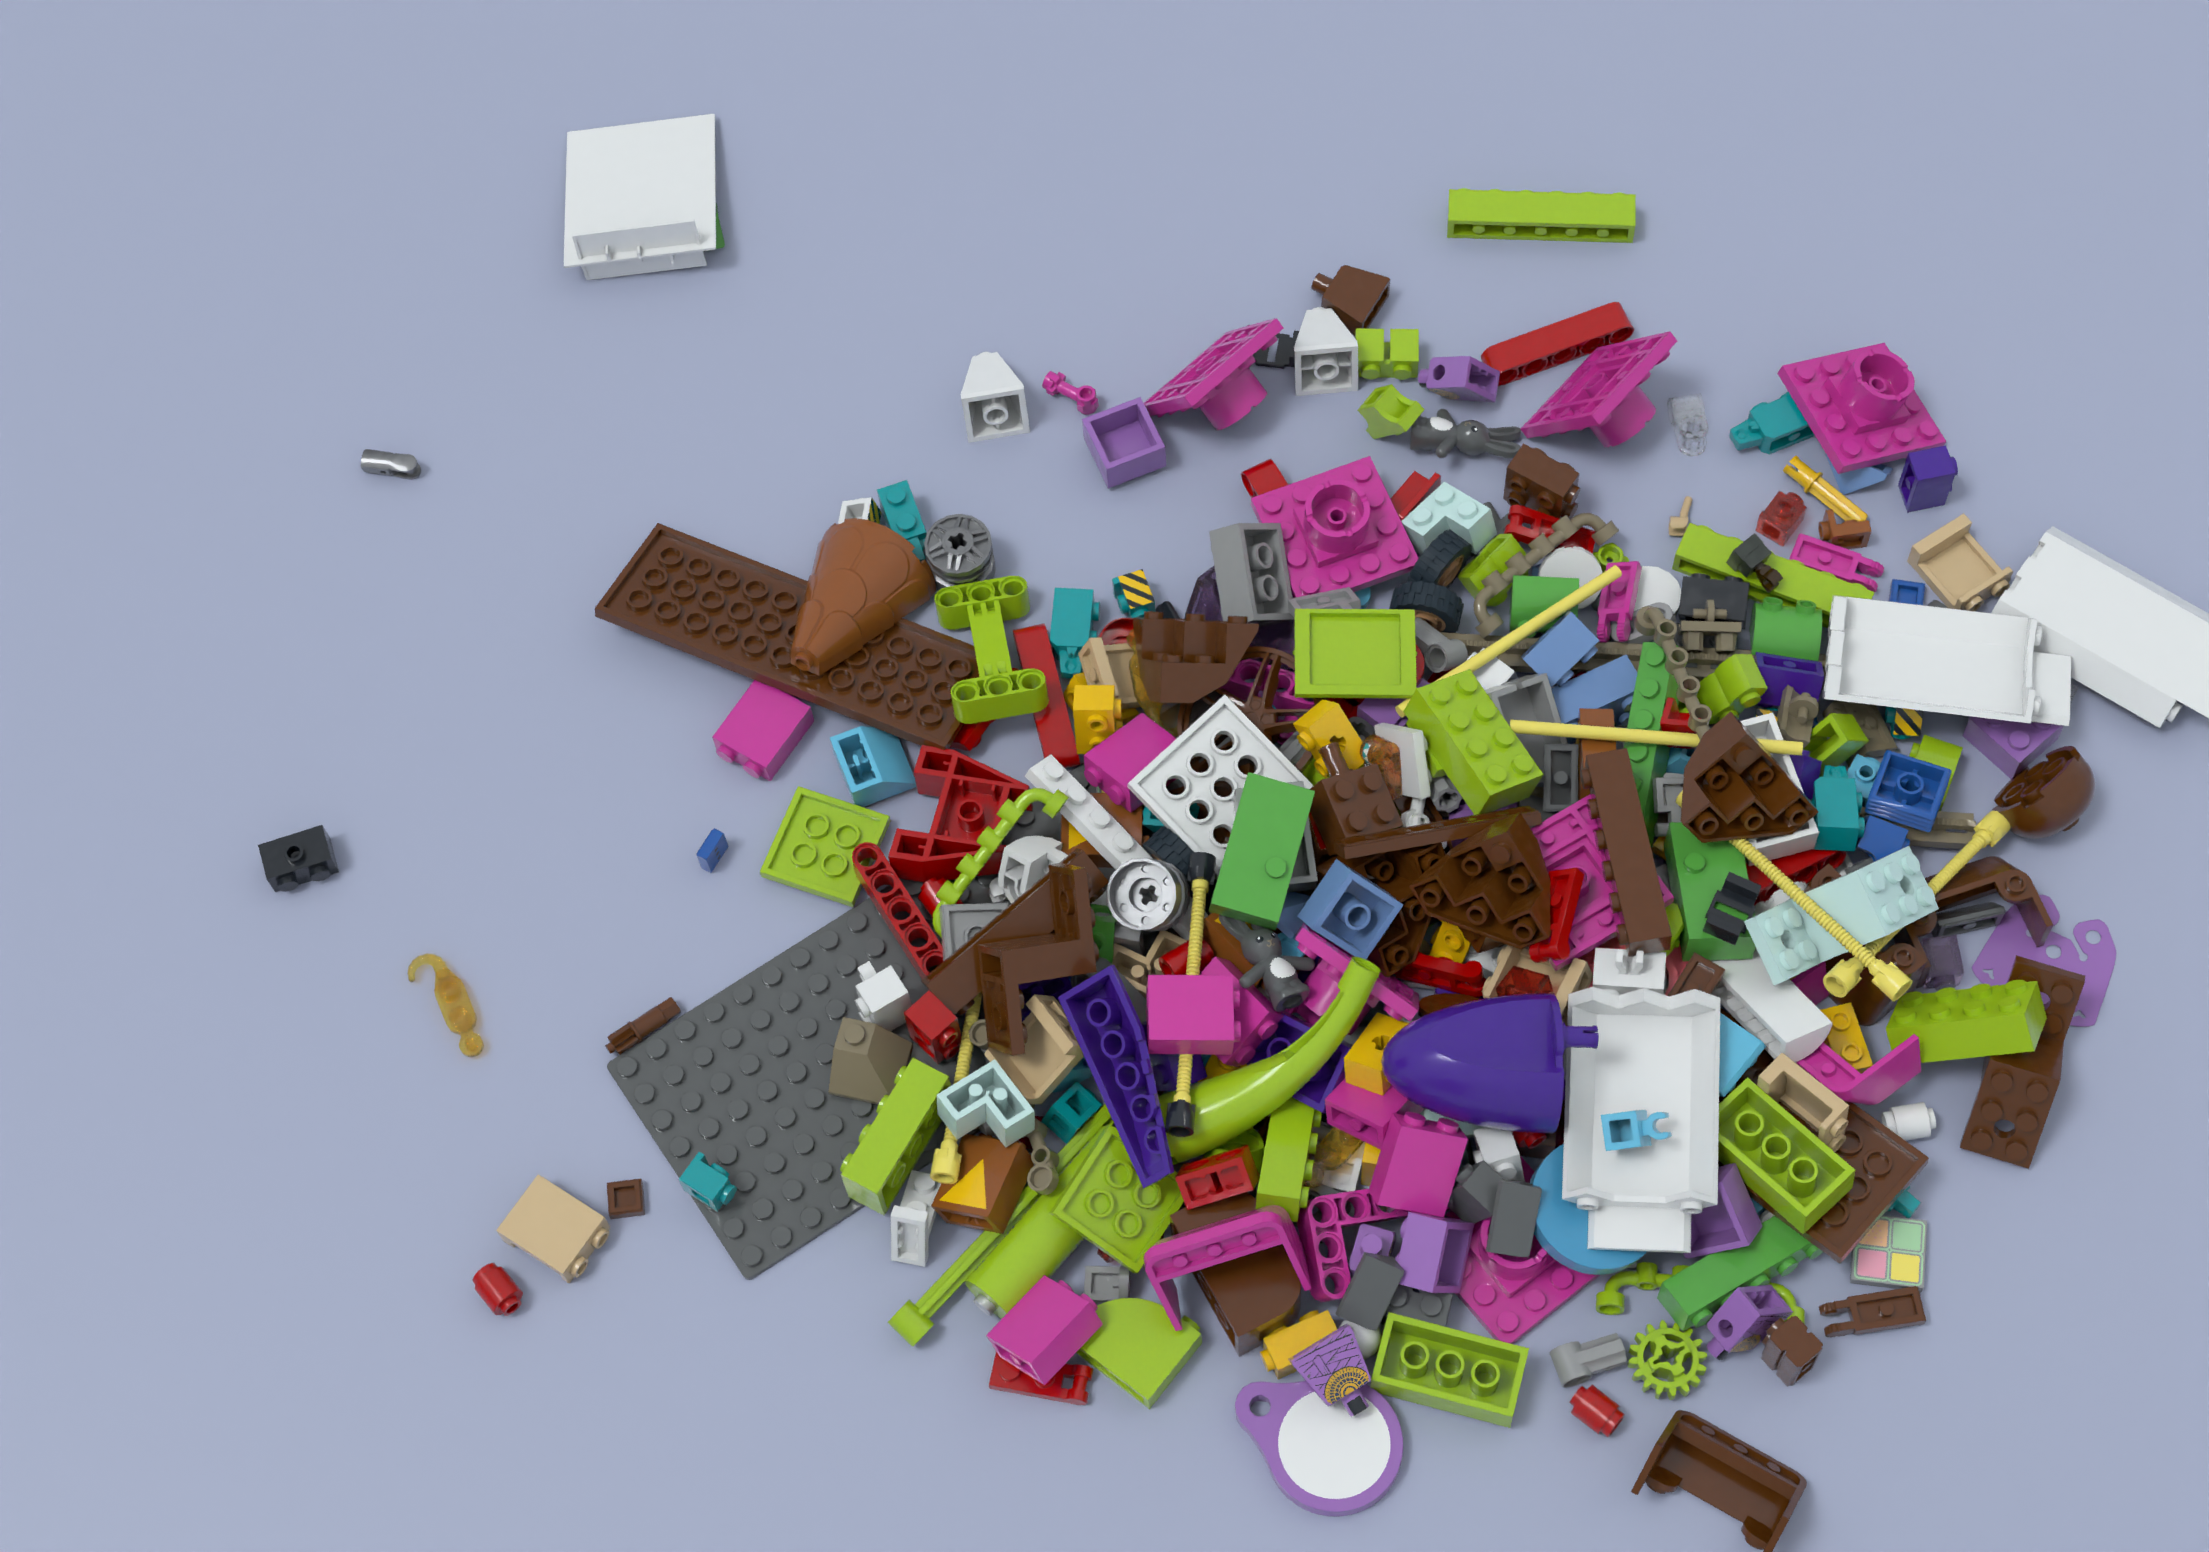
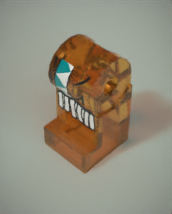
[1360,734,1402,800]

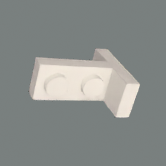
[891,1170,941,1267]

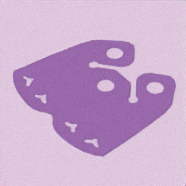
[1971,895,2116,1027]

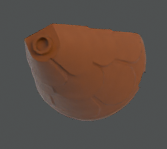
[791,518,936,676]

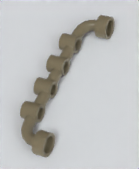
[1473,513,1619,638]
[1634,606,1712,740]
[969,1019,1059,1195]

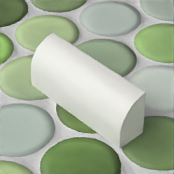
[1710,948,1832,1062]

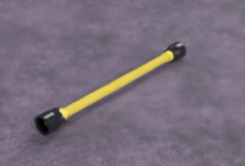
[1165,852,1216,1137]

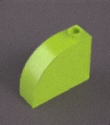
[1076,1298,1202,1409]

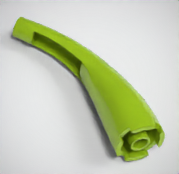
[1158,957,1381,1165]

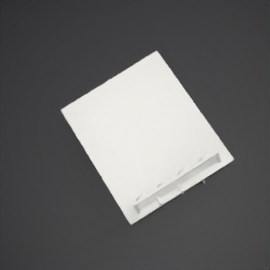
[564,114,716,280]

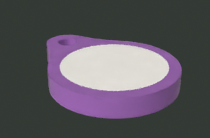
[1235,1381,1403,1517]

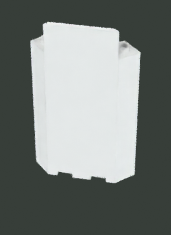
[1991,526,2209,728]
[1823,595,2071,726]
[1562,987,1720,1253]

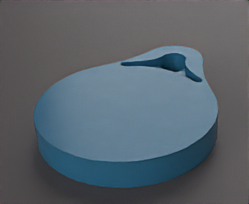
[1530,1144,1648,1275]

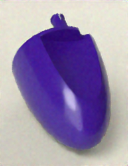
[1381,994,1599,1133]

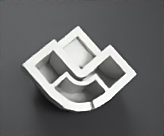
[998,836,1068,904]

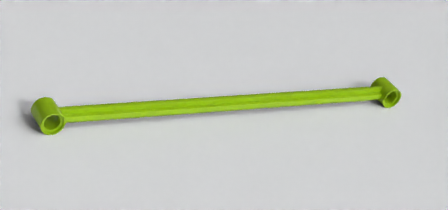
[887,1104,1114,1347]

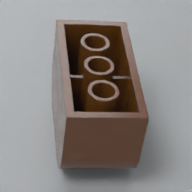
[1170,1192,1301,1357]

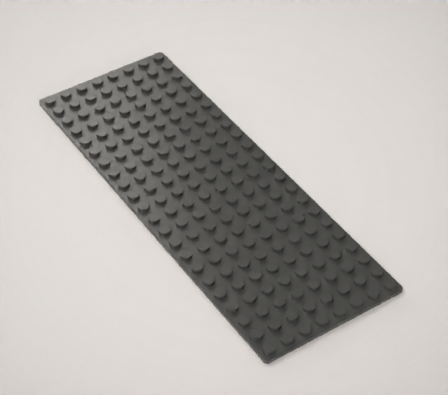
[607,691,1256,1280]

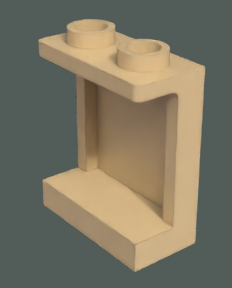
[1907,513,2013,611]
[1078,637,1167,709]
[1482,945,1593,1026]
[984,994,1084,1104]
[1757,1053,1849,1152]
[496,1174,610,1283]

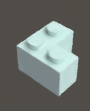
[1401,482,1497,555]
[936,1059,1035,1148]

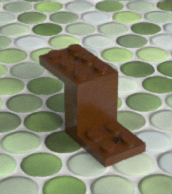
[978,863,1099,1056]
[1960,955,2085,1169]

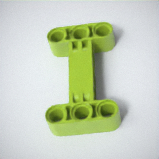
[934,576,1049,724]

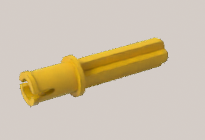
[1783,455,1868,521]

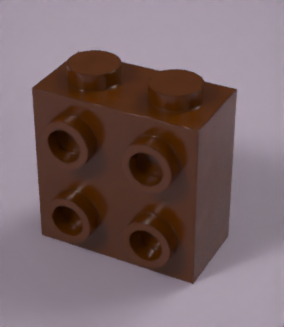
[1503,443,1581,519]

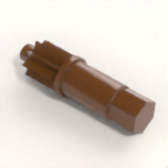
[605,997,681,1055]

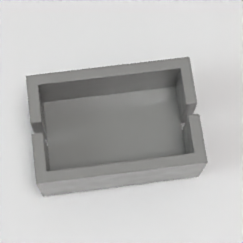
[1485,673,1568,782]

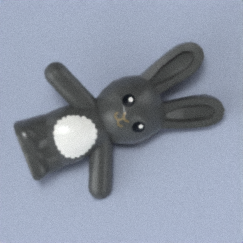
[1410,409,1521,459]
[1219,915,1315,1012]

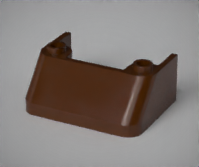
[1893,856,2053,989]
[1631,1410,1807,1552]

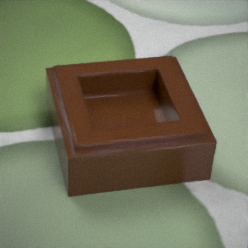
[607,1178,645,1219]

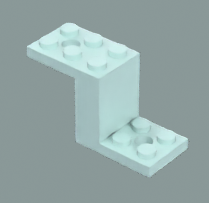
[1744,846,1939,985]

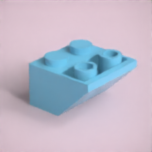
[830,726,917,807]
[1719,1013,1766,1097]

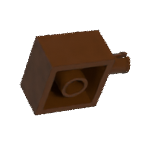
[1310,742,1403,856]

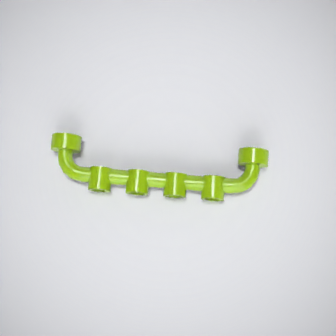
[932,788,1069,945]
[1596,1262,1805,1324]

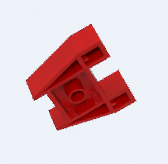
[888,745,1033,882]

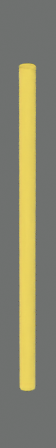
[1395,565,1622,718]
[1510,719,1803,756]

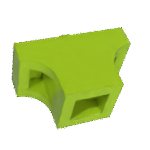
[1357,384,1424,439]

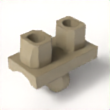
[1678,599,1742,653]
[1777,685,1819,748]

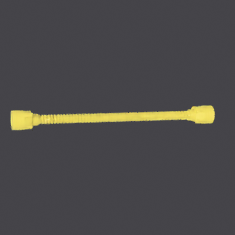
[1675,790,1913,1001]
[1823,811,2011,998]
[930,991,983,1184]

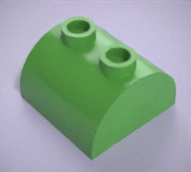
[1509,575,1579,638]
[1749,597,1822,661]

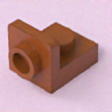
[1818,509,1872,549]

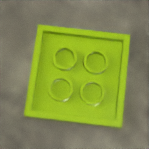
[760,786,891,907]
[1049,1124,1184,1273]

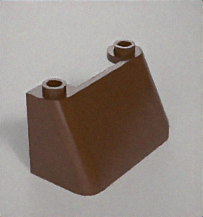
[1781,863,1928,1026]

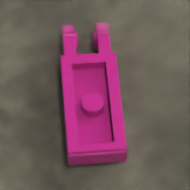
[1789,533,1884,593]
[1597,561,1642,643]

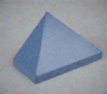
[1826,455,1893,495]
[1277,892,1311,939]

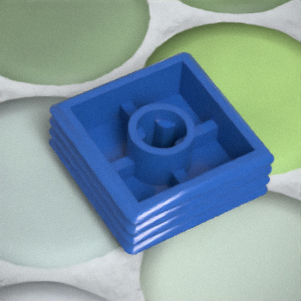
[1865,750,1952,832]

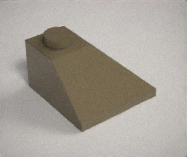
[828,1017,913,1105]

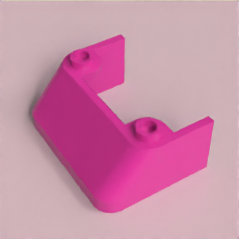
[1791,961,1921,1105]
[1144,1205,1311,1331]

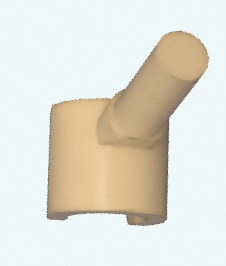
[1669,496,1693,536]

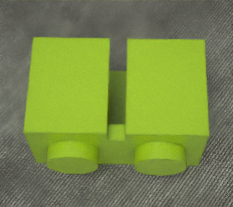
[1355,328,1419,380]
[1803,713,1869,778]

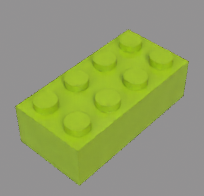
[1403,669,1544,815]
[1886,980,2047,1063]
[840,1058,951,1216]
[1718,1077,1855,1234]
[1370,1312,1529,1428]

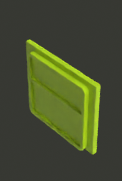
[1293,609,1417,699]

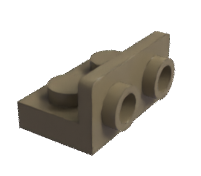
[1822,700,1898,767]

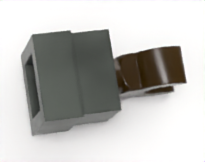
[1726,533,1783,593]

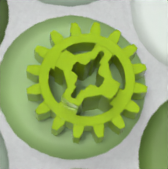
[1628,1320,1707,1400]

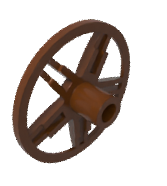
[1177,646,1324,773]

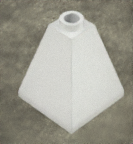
[1294,307,1358,396]
[960,352,1030,443]

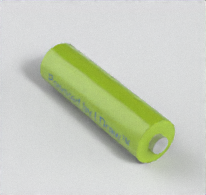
[965,1126,1105,1319]

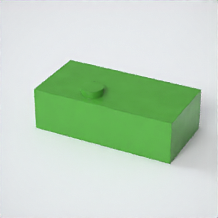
[1209,772,1315,931]
[1664,822,1756,961]

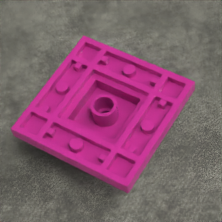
[1144,318,1284,430]
[1520,331,1677,448]
[1777,342,1946,474]
[1251,456,1419,598]
[1530,794,1674,971]
[1295,923,1419,1035]
[1444,1156,1600,1344]

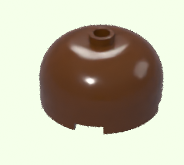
[1992,746,2095,839]

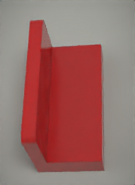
[1390,471,1441,521]

